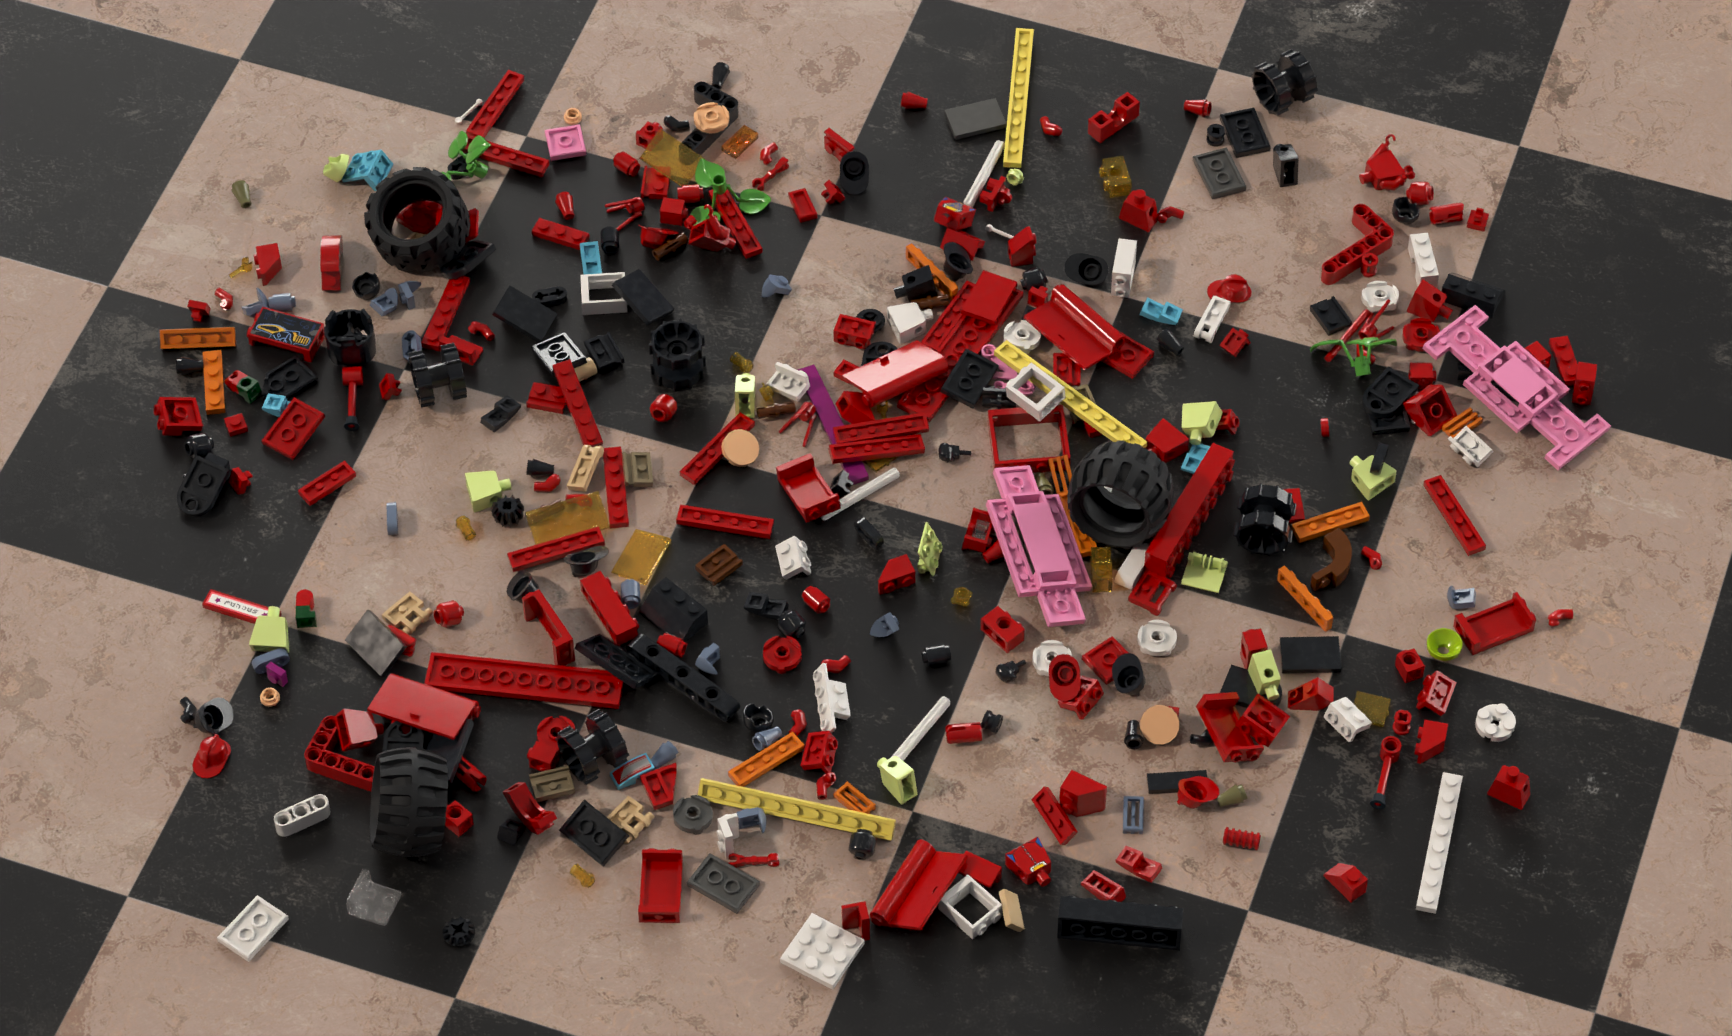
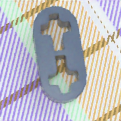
[402,330,422,362]
[386,502,398,535]
[252,648,290,674]

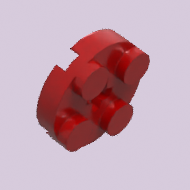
[1402,318,1440,352]
[763,636,802,674]
[537,716,575,755]

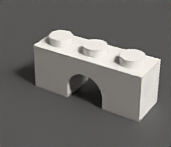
[1408,233,1439,288]

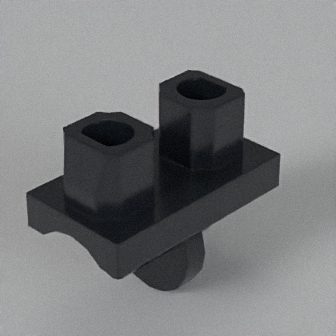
[982,385,1016,409]

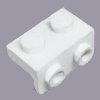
[766,362,810,402]
[1448,426,1493,468]
[775,536,811,580]
[1324,697,1372,742]
[717,813,739,859]

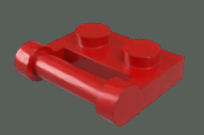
[1128,569,1177,616]

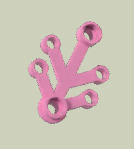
[981,344,1035,396]

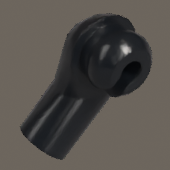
[664,115,690,131]
[180,697,197,724]
[1189,729,1213,746]

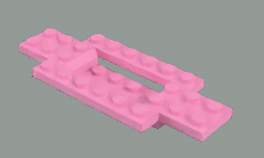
[986,465,1092,627]

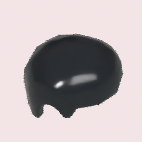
[1392,197,1420,224]
[352,272,381,300]
[743,703,774,732]

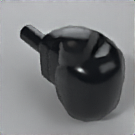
[938,443,971,463]
[995,660,1026,682]

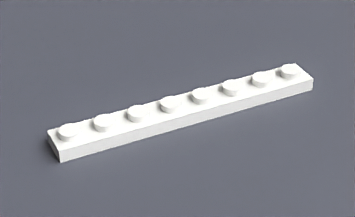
[1416,772,1463,914]

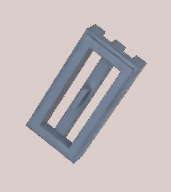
[1123,796,1144,834]

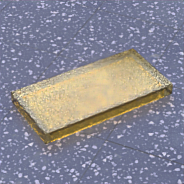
[525,491,610,545]

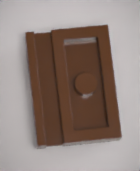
[695,544,743,586]

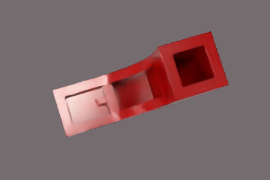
[320,235,343,290]
[502,782,557,835]

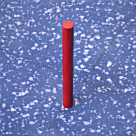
[1324,309,1371,362]

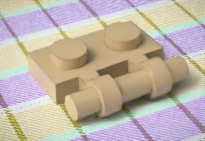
[382,591,433,634]
[607,796,654,844]

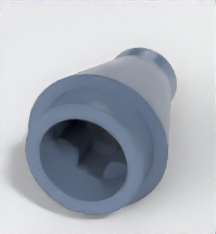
[752,726,782,751]
[650,741,679,769]

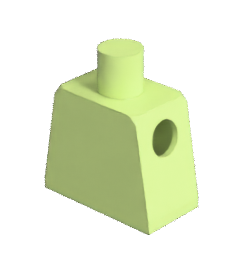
[735,373,756,418]
[1182,401,1223,445]
[1350,455,1396,501]
[465,471,512,513]
[249,606,289,653]
[1248,649,1281,701]
[877,756,918,805]

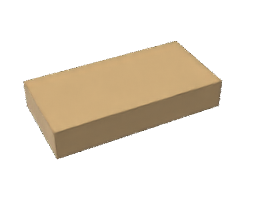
[999,889,1025,932]

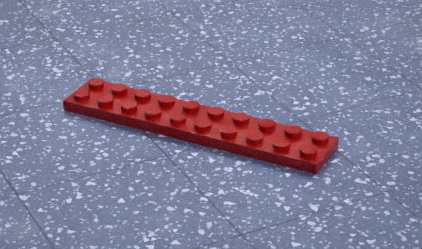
[897,289,1024,423]
[424,652,624,709]

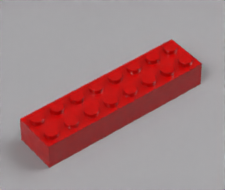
[1144,443,1235,579]

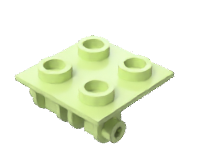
[917,522,942,576]
[1181,551,1228,593]

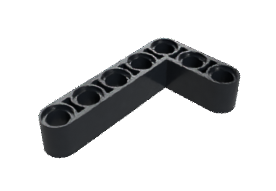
[678,81,739,165]

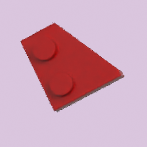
[640,763,677,811]

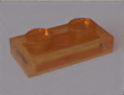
[721,125,758,159]

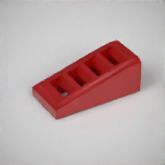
[1081,870,1126,902]

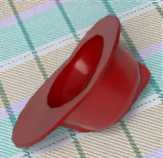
[638,225,679,249]
[1207,274,1252,303]
[1049,654,1081,701]
[192,734,231,779]
[1177,776,1219,809]

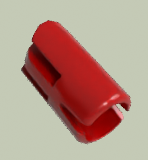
[1429,202,1464,225]
[387,625,416,657]
[945,722,982,744]
[455,756,487,792]

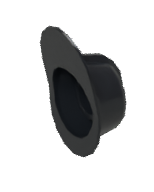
[840,151,869,195]
[943,242,973,282]
[1065,253,1108,285]
[564,546,609,577]
[506,570,539,604]
[1112,653,1146,696]
[193,697,234,734]

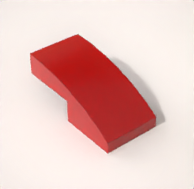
[1115,846,1163,883]

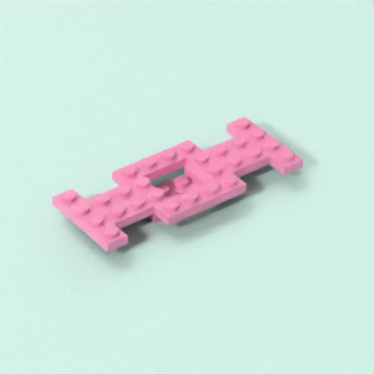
[1422,305,1611,470]

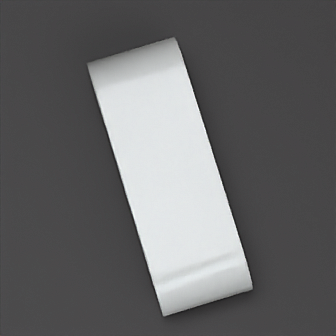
[1114,543,1150,590]
[274,794,331,837]

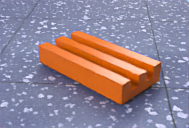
[1442,407,1483,438]
[1048,455,1072,494]
[833,781,876,814]

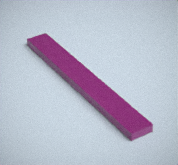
[798,365,869,485]

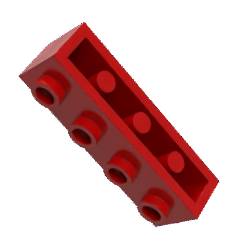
[580,571,639,646]

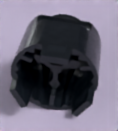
[324,308,376,367]

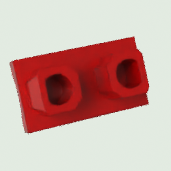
[980,176,1012,212]

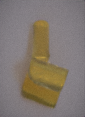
[229,257,253,278]
[877,401,888,419]

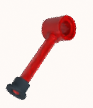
[342,366,363,431]
[1370,736,1401,809]

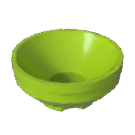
[1426,628,1462,661]

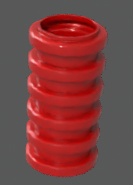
[1222,827,1261,850]

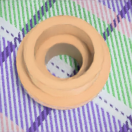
[564,108,582,125]
[260,688,280,707]

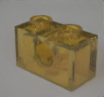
[1099,156,1132,198]
[1090,547,1113,592]

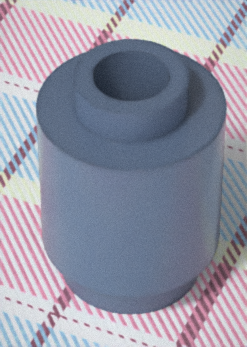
[268,293,296,312]
[620,579,641,609]

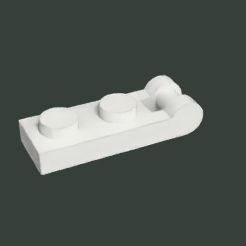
[1193,295,1231,343]

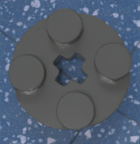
[673,795,713,835]

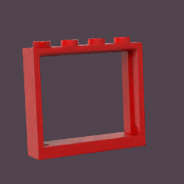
[987,404,1071,473]

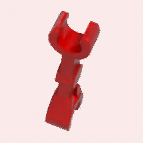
[752,157,789,191]
[728,853,779,868]

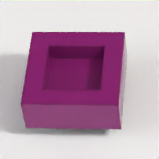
[266,662,288,687]

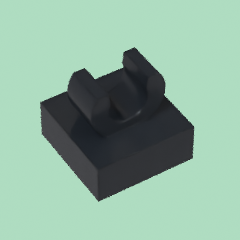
[830,470,853,496]

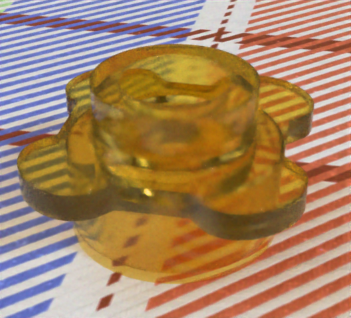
[759,383,774,402]
[951,587,972,607]

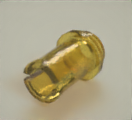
[730,352,754,373]
[456,516,476,541]
[569,864,595,888]

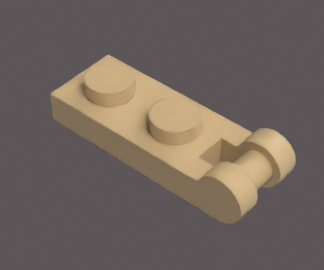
[567,445,604,492]

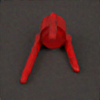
[605,197,645,231]
[1358,299,1394,342]
[779,402,817,447]

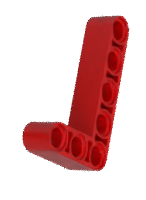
[1321,204,1394,285]
[304,715,375,792]

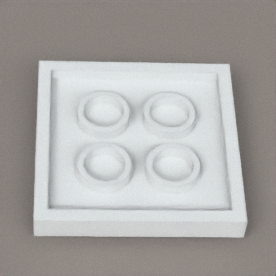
[780,913,864,990]

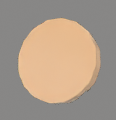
[694,102,730,134]
[721,429,759,467]
[1140,705,1180,744]

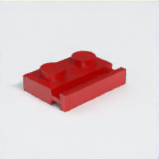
[824,128,855,161]
[641,166,671,199]
[1053,353,1081,387]
[526,382,566,414]

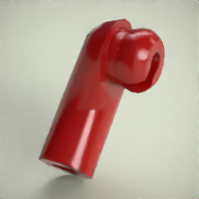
[1157,206,1184,223]
[821,655,851,673]

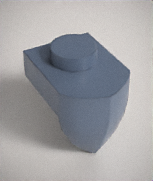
[762,275,792,297]
[398,281,421,310]
[242,288,269,317]
[370,288,399,317]
[1447,586,1476,609]
[870,612,899,637]
[695,643,720,674]
[737,807,766,833]

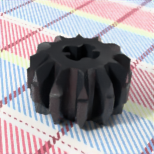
[491,495,524,527]

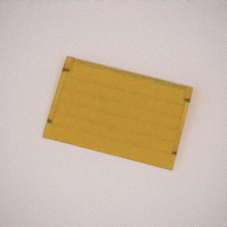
[639,129,705,187]
[611,529,672,585]

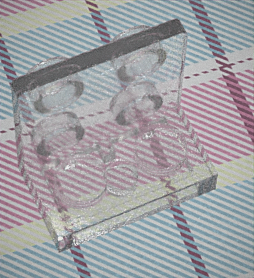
[346,869,401,926]

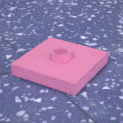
[545,124,586,161]

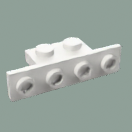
[813,663,851,733]

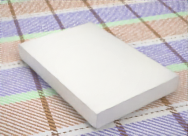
[217,895,289,962]

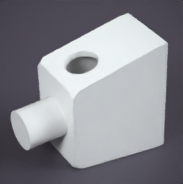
[887,302,933,344]

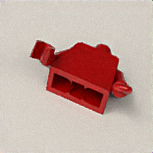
[1359,134,1415,191]
[684,204,736,252]

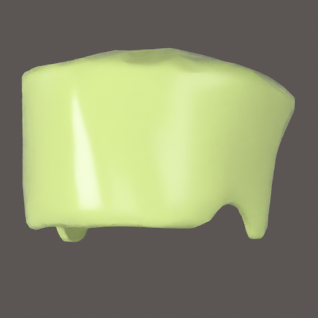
[323,154,349,182]

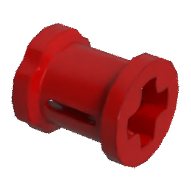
[1360,253,1378,277]
[1392,710,1412,735]

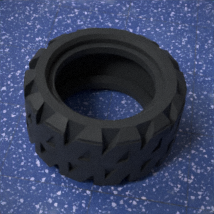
[364,167,470,273]

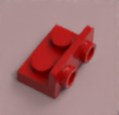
[833,314,876,349]
[1416,670,1457,716]
[1058,676,1104,720]
[800,731,838,773]

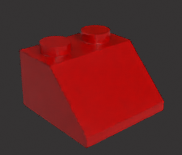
[1403,385,1457,436]
[1059,770,1107,817]

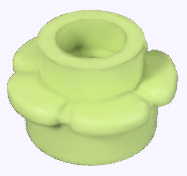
[1007,168,1024,185]

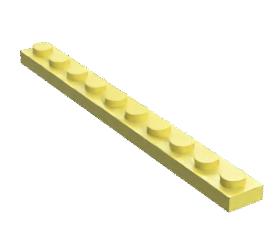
[1003,28,1034,168]
[994,340,1147,448]
[698,778,896,841]

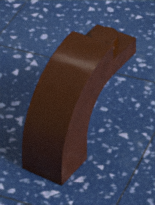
[1310,528,1352,591]

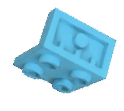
[341,149,393,191]

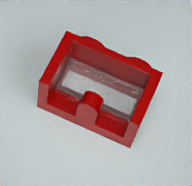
[962,508,995,553]

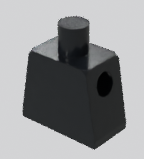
[1273,144,1299,187]
[893,265,938,303]

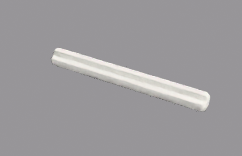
[964,140,1005,208]
[820,468,900,521]
[892,696,950,761]

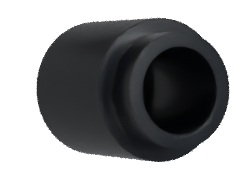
[600,226,619,254]
[921,644,951,667]

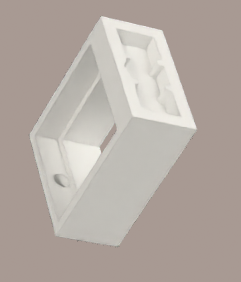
[1111,238,1137,298]
[580,272,628,315]
[1006,362,1066,421]
[938,875,1002,939]

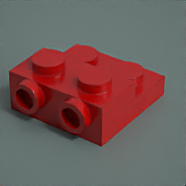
[396,201,443,235]
[154,397,203,436]
[1236,694,1290,747]

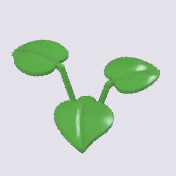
[441,131,491,180]
[690,158,771,226]
[1310,337,1397,376]

